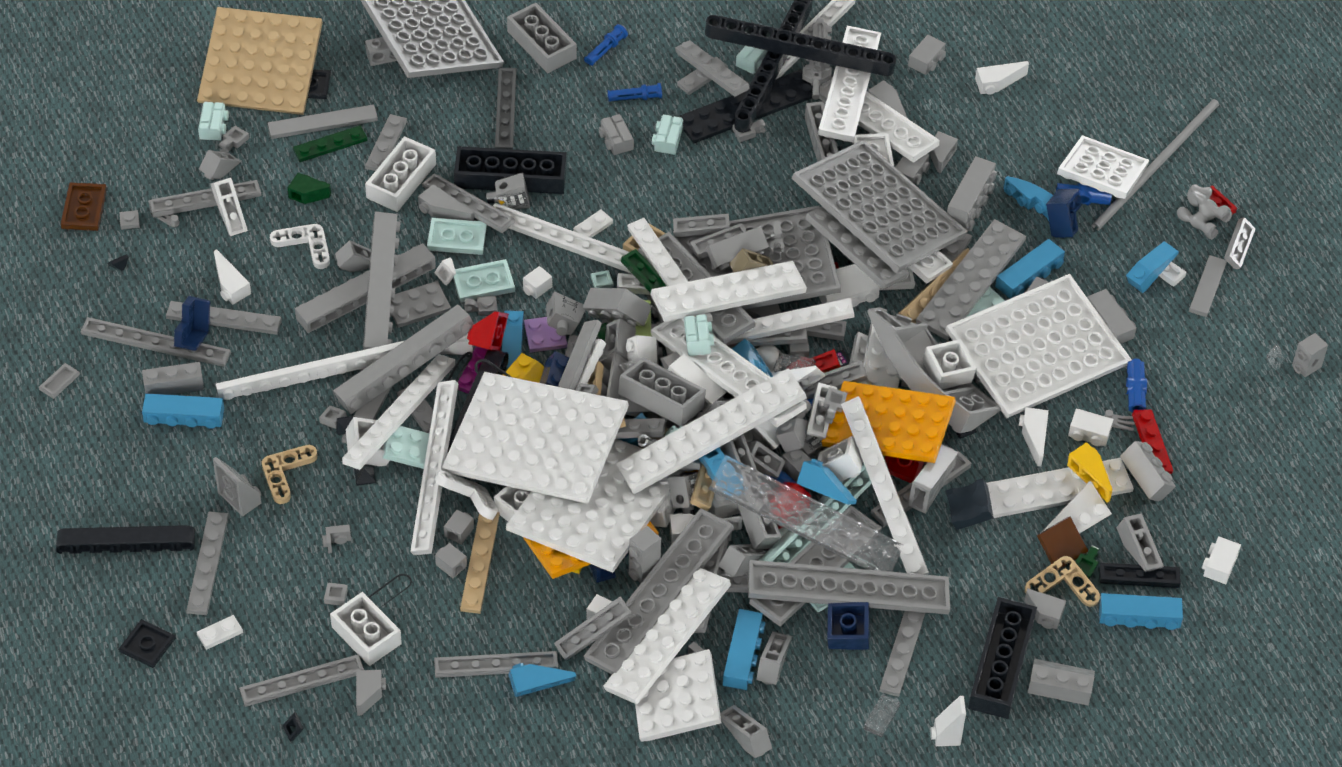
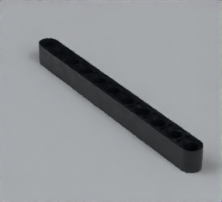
[734,0,813,133]
[705,15,896,76]

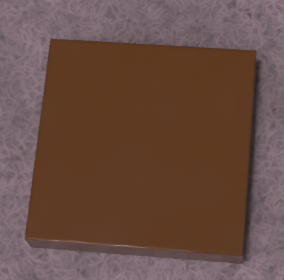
[1037,516,1088,570]

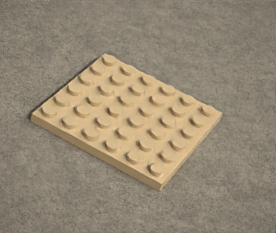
[197,7,323,115]

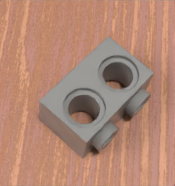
[365,37,397,66]

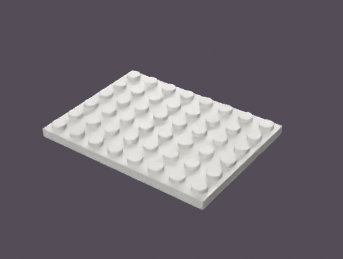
[945,274,1132,418]
[442,372,629,504]
[506,438,685,573]

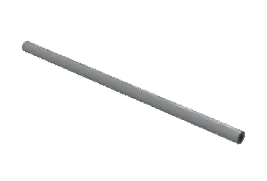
[1092,99,1219,231]

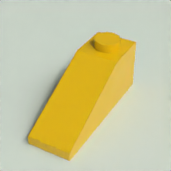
[1067,442,1113,503]

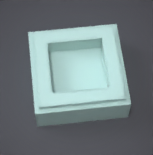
[591,270,614,288]

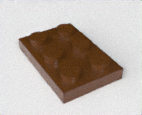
[60,182,107,231]

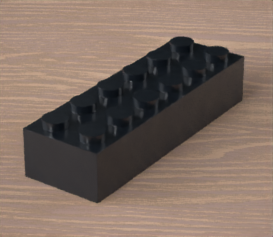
[454,146,567,194]
[968,597,1037,719]

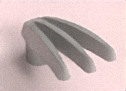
[156,214,180,227]
[1104,410,1135,431]

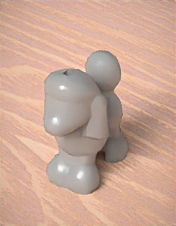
[1177,184,1232,240]

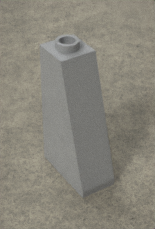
[908,444,959,514]

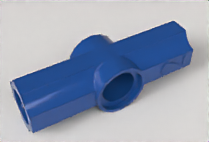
[1056,183,1112,206]
[1126,359,1147,413]

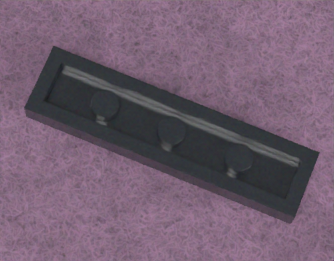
[1099,562,1181,588]

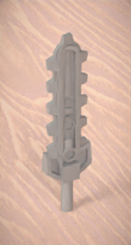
[802,18,832,100]

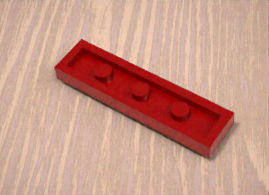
[1132,409,1174,474]

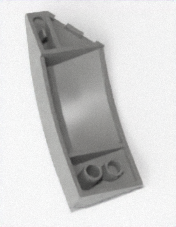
[867,307,1001,433]

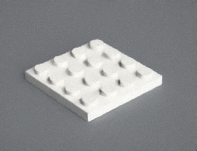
[1057,136,1149,199]
[635,649,721,742]

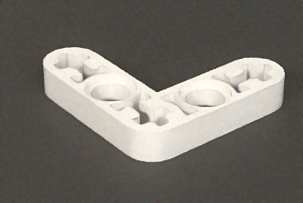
[270,224,330,269]
[434,470,498,520]

